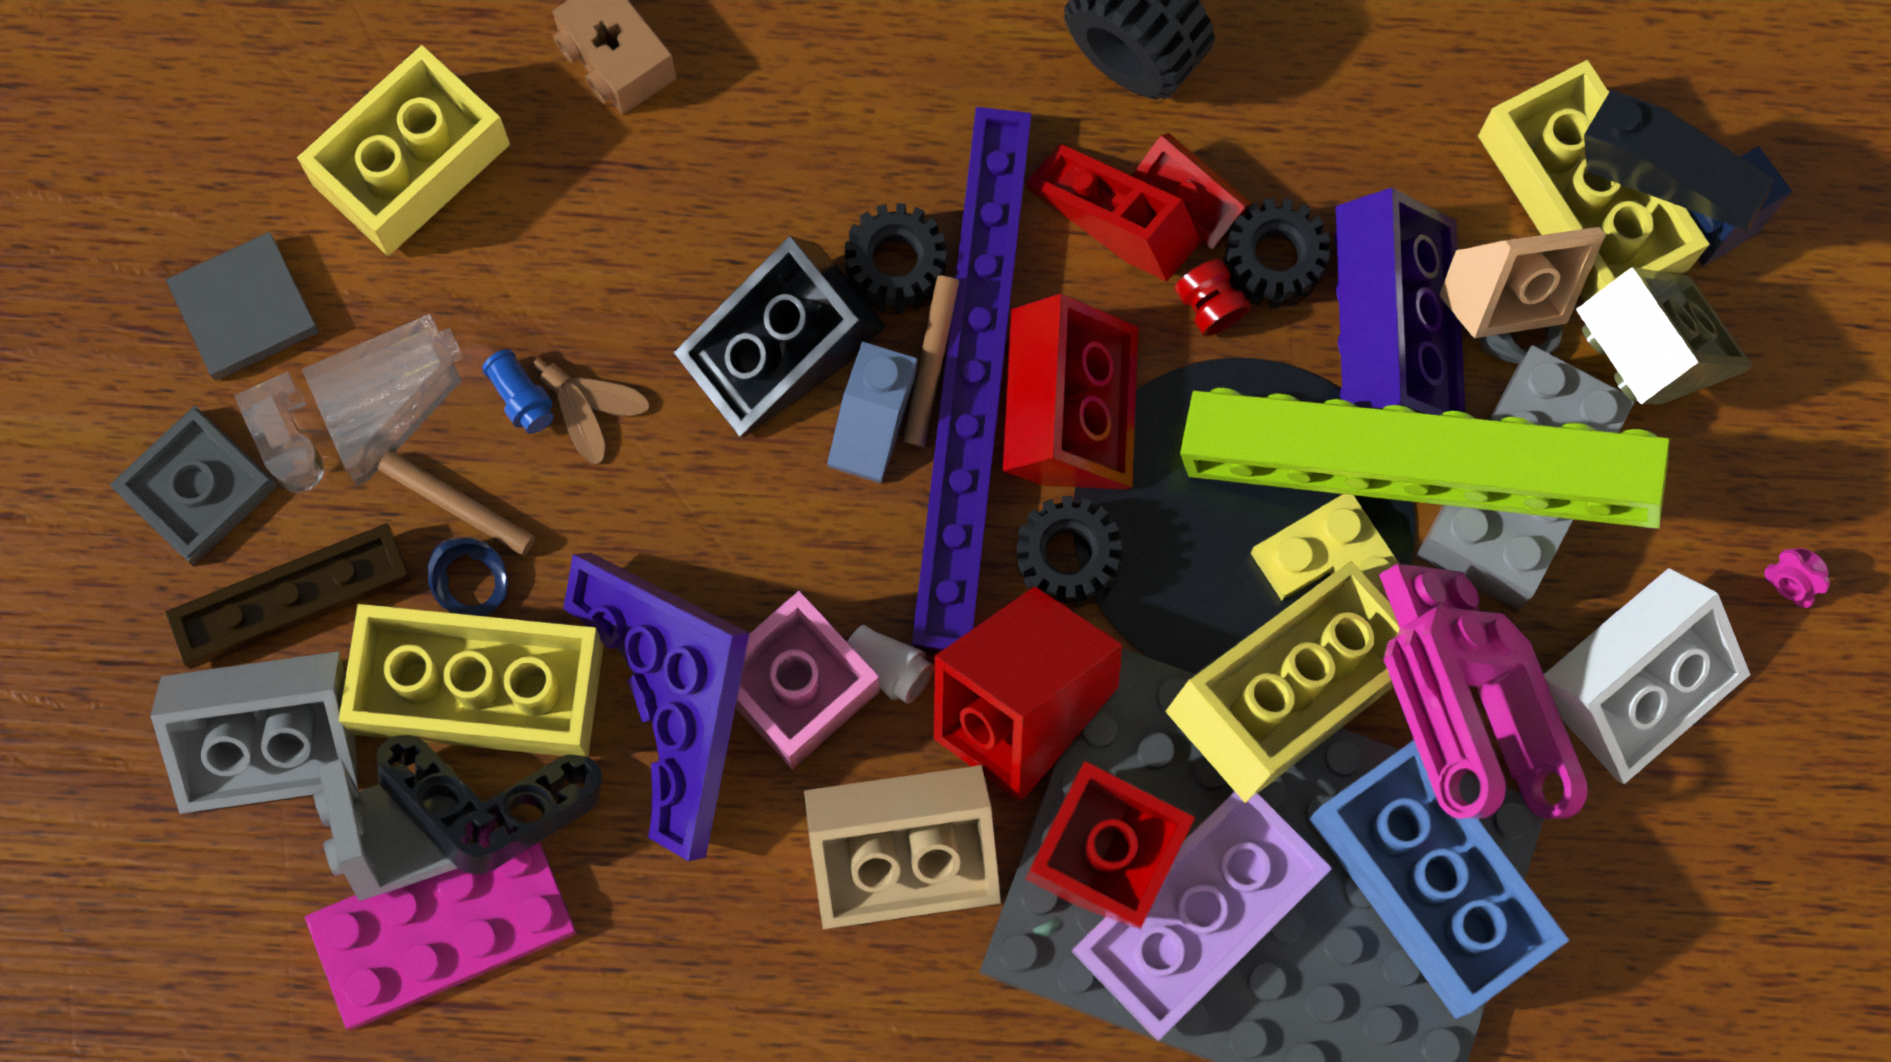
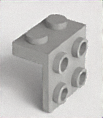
[314,758,473,901]

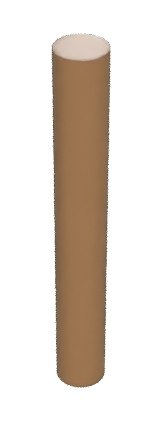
[902,276,959,448]
[378,451,536,556]

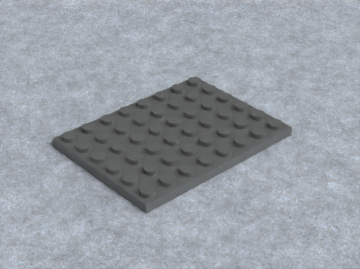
[979,648,1544,1062]

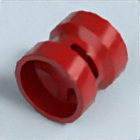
[1174,258,1252,337]

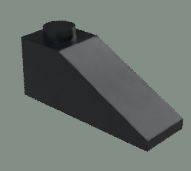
[1584,90,1774,231]

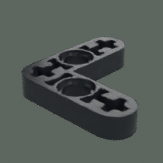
[377,735,602,874]

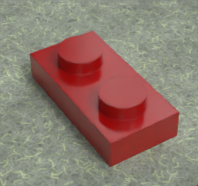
[1131,133,1252,250]

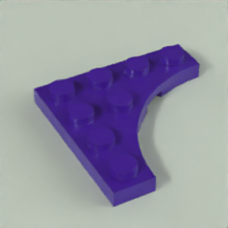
[563,552,750,862]

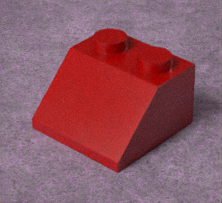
[1024,761,1195,929]

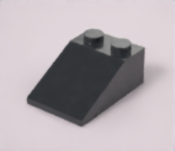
[674,236,886,437]

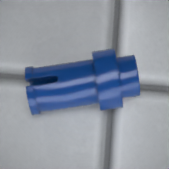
[482,349,554,434]

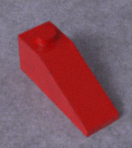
[1025,144,1202,282]

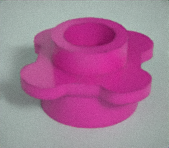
[1764,548,1830,608]

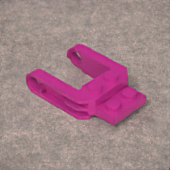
[1379,564,1587,819]

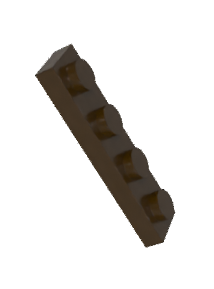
[165,523,412,669]

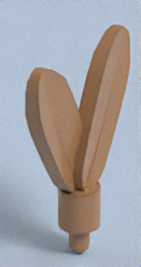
[532,359,650,465]

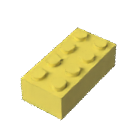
[1478,60,1709,302]
[1165,560,1400,803]
[339,604,604,757]

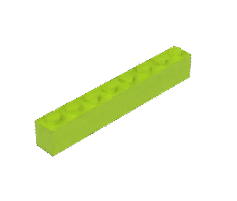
[1180,388,1669,529]

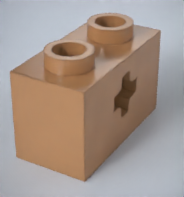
[552,0,676,115]

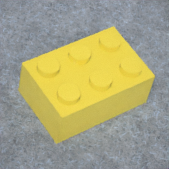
[297,45,510,257]

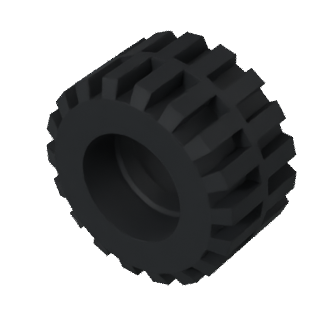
[1064,0,1216,100]

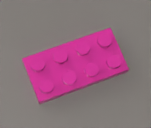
[304,821,577,1031]

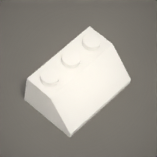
[1543,568,1750,784]

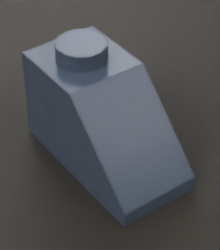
[827,342,917,484]

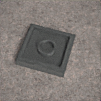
[166,232,320,382]
[110,405,278,567]

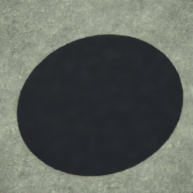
[1073,357,1415,675]

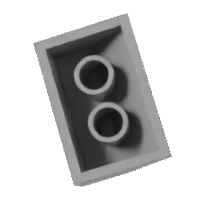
[150,651,359,814]

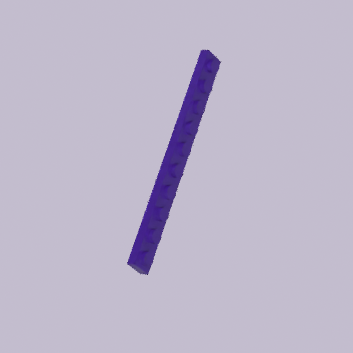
[912,107,1031,653]

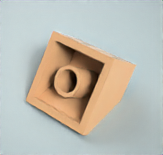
[1439,227,1606,338]

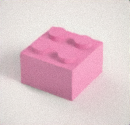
[735,591,880,770]

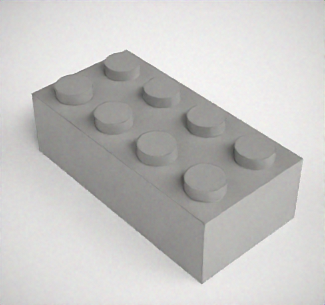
[1416,345,1634,611]

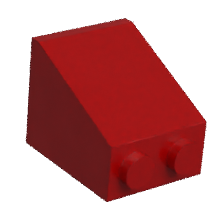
[934,586,1122,801]

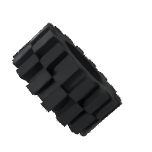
[1224,198,1330,309]
[845,203,947,314]
[1017,496,1122,608]

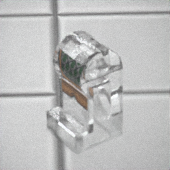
[234,371,325,493]

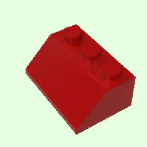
[1003,293,1139,490]

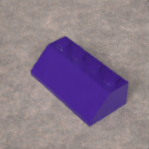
[1334,187,1466,415]

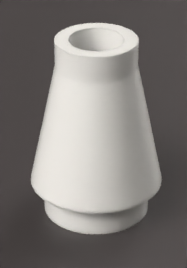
[847,625,934,704]

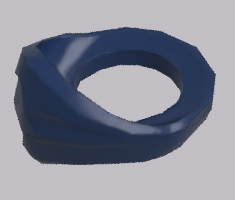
[428,537,509,616]

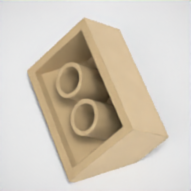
[804,765,1001,929]

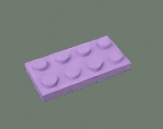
[1072,792,1332,1041]

